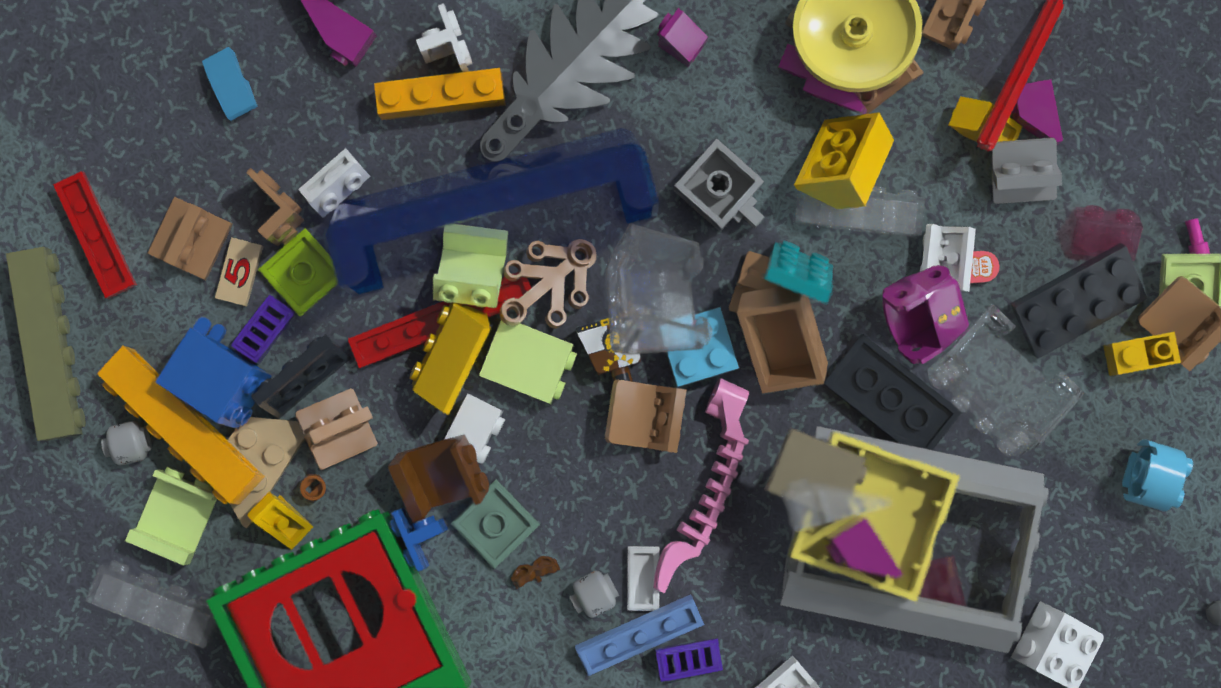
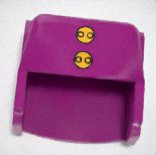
[882,265,969,364]

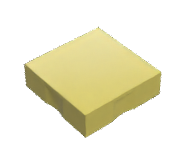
[787,432,960,602]

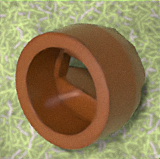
[300,474,326,501]

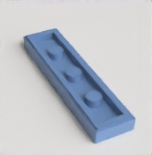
[575,594,704,676]

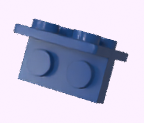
[390,508,448,572]

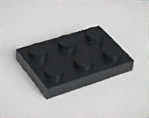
[251,334,351,419]

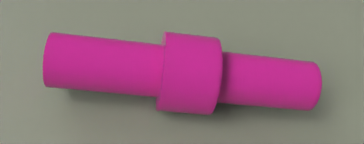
[1185,218,1210,254]

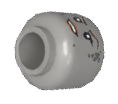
[101,421,152,465]
[570,571,619,618]

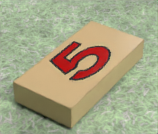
[215,237,263,306]

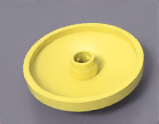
[793,0,922,92]

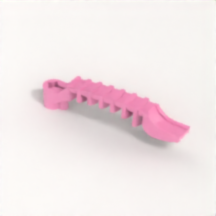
[653,378,749,593]

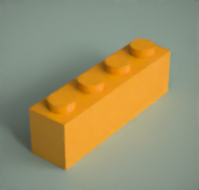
[374,68,506,120]

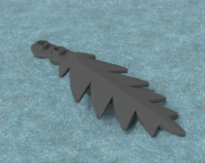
[480,0,658,161]

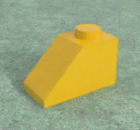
[948,96,1022,142]

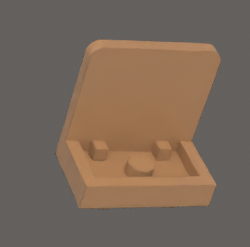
[246,168,304,246]
[1138,276,1221,371]
[605,380,686,453]

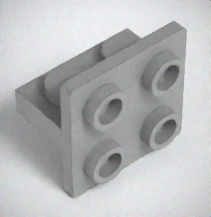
[992,138,1062,204]

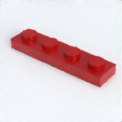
[53,171,137,299]

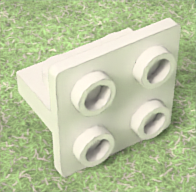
[416,3,473,72]

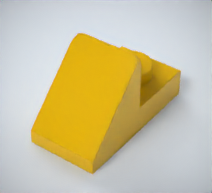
[247,491,313,550]

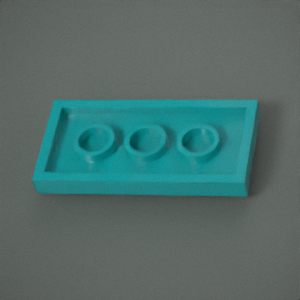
[765,241,833,304]

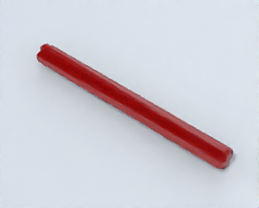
[977,0,1064,151]

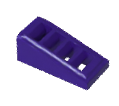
[231,294,296,364]
[655,638,723,682]

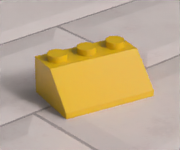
[794,112,894,209]
[409,302,490,415]

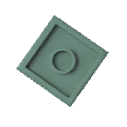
[451,479,540,569]

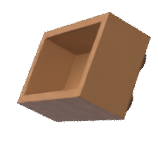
[737,286,828,393]

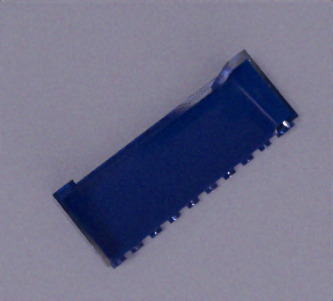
[326,128,659,296]

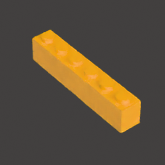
[97,346,265,505]

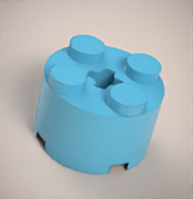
[1122,439,1193,512]

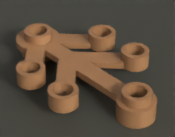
[499,239,597,329]

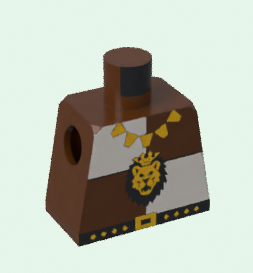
[576,310,641,382]

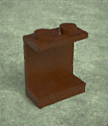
[388,434,489,522]

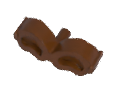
[511,556,560,589]

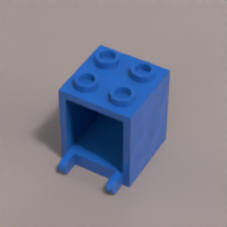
[155,317,272,429]

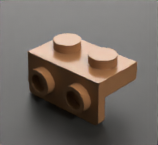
[921,0,986,50]

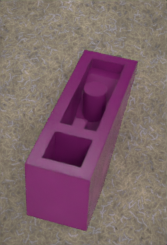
[301,0,377,67]

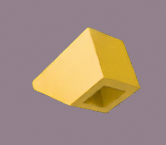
[1103,332,1181,376]

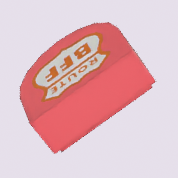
[970,251,1000,284]

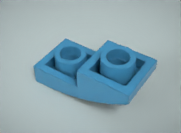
[202,47,257,121]

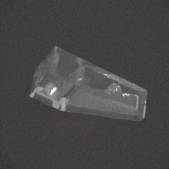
[781,478,893,532]

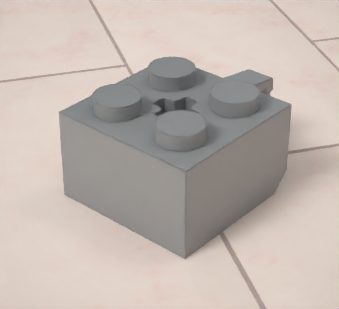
[673,139,764,232]

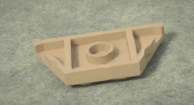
[228,417,305,528]

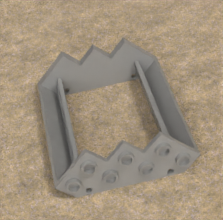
[780,426,1049,653]

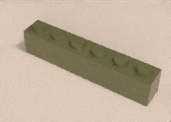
[6,247,86,441]

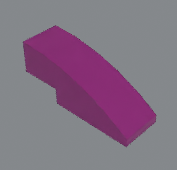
[778,44,867,115]

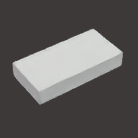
[627,546,660,611]

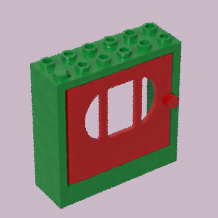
[206,509,472,688]

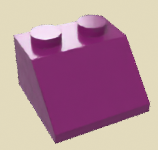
[825,515,903,578]

